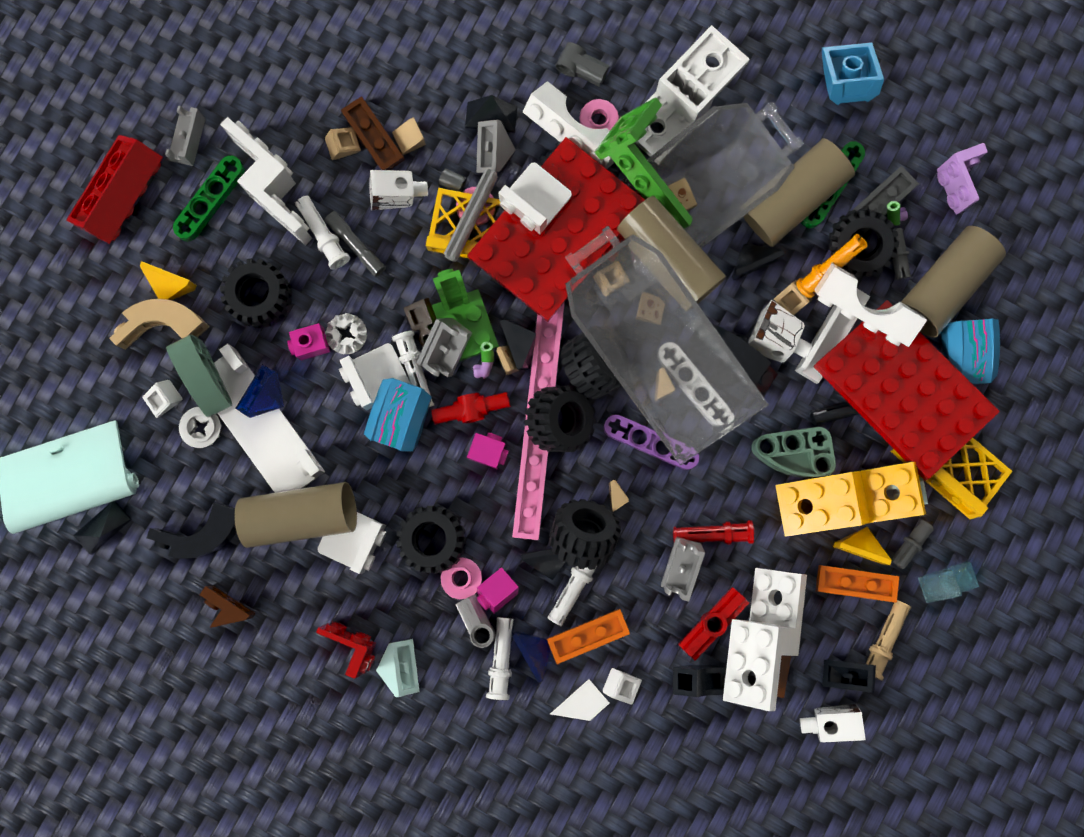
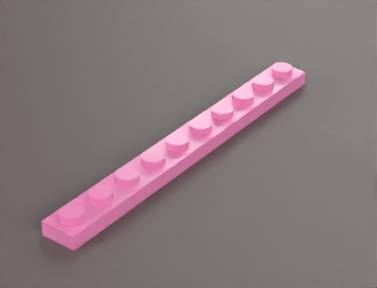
[512,302,565,540]

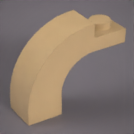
[109,299,209,350]

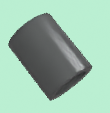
[439,168,467,192]

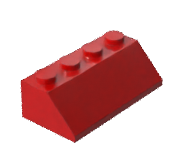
[66,135,163,244]

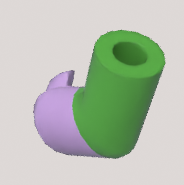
[887,201,908,226]
[473,342,494,379]

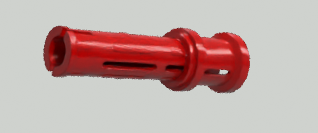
[673,520,754,545]

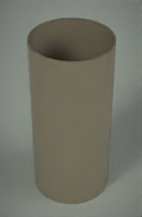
[741,138,855,247]
[617,196,727,311]
[901,226,1006,337]
[235,482,357,548]

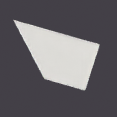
[550,679,609,721]

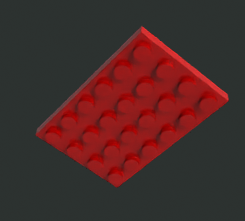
[467,137,645,322]
[813,300,1000,481]

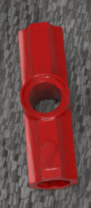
[678,587,749,661]

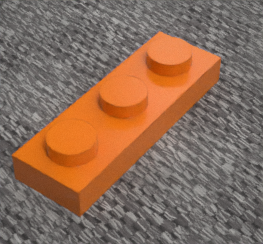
[816,565,899,603]
[547,608,630,664]

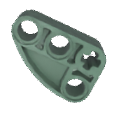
[166,334,232,417]
[751,427,836,478]

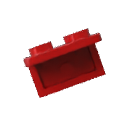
[316,621,376,679]

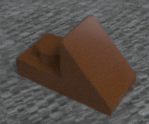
[200,585,256,628]

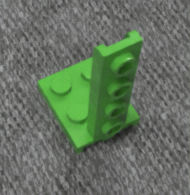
[594,97,692,228]
[432,269,499,362]

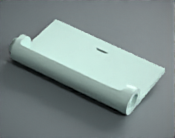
[0,420,139,534]

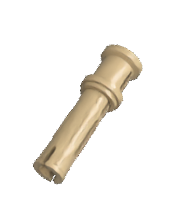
[866,600,911,681]

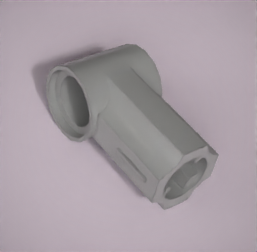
[455,594,496,648]

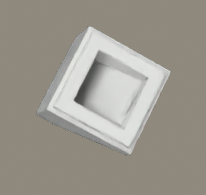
[142,380,183,418]
[603,668,642,705]

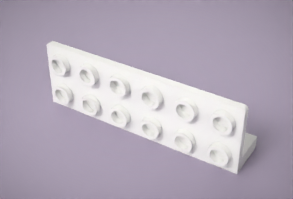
[214,344,325,493]

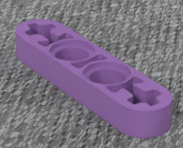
[604,415,699,470]

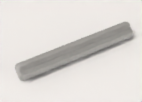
[444,169,498,262]

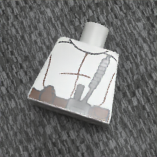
[369,170,428,210]
[748,300,812,362]
[800,704,866,742]

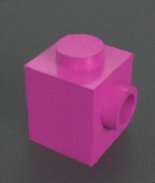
[287,323,331,361]
[467,432,509,469]
[476,567,519,613]

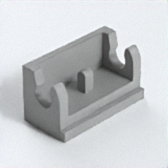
[165,106,205,166]
[416,318,472,377]
[661,537,705,602]

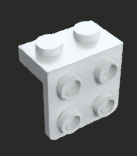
[498,163,572,234]
[339,343,411,411]
[318,512,387,574]

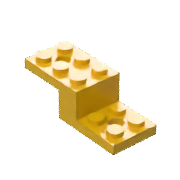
[775,462,926,536]

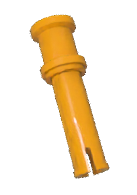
[796,234,868,298]

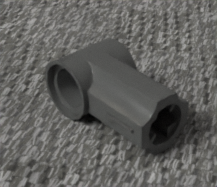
[555,42,610,87]

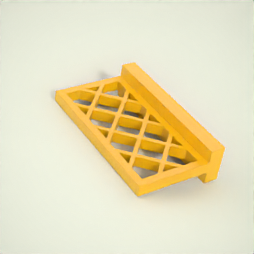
[425,188,501,258]
[890,438,1012,519]

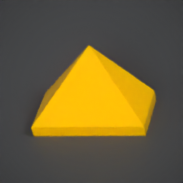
[140,262,197,300]
[833,527,892,565]

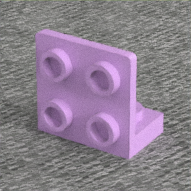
[937,143,988,215]

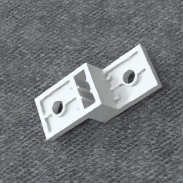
[634,25,750,163]
[220,117,312,246]
[723,568,807,711]

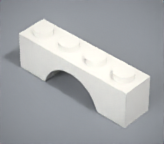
[523,81,614,169]
[814,263,927,347]

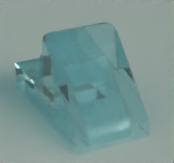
[918,561,979,603]

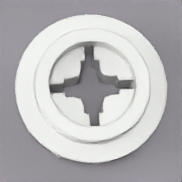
[325,313,367,354]
[179,407,222,448]

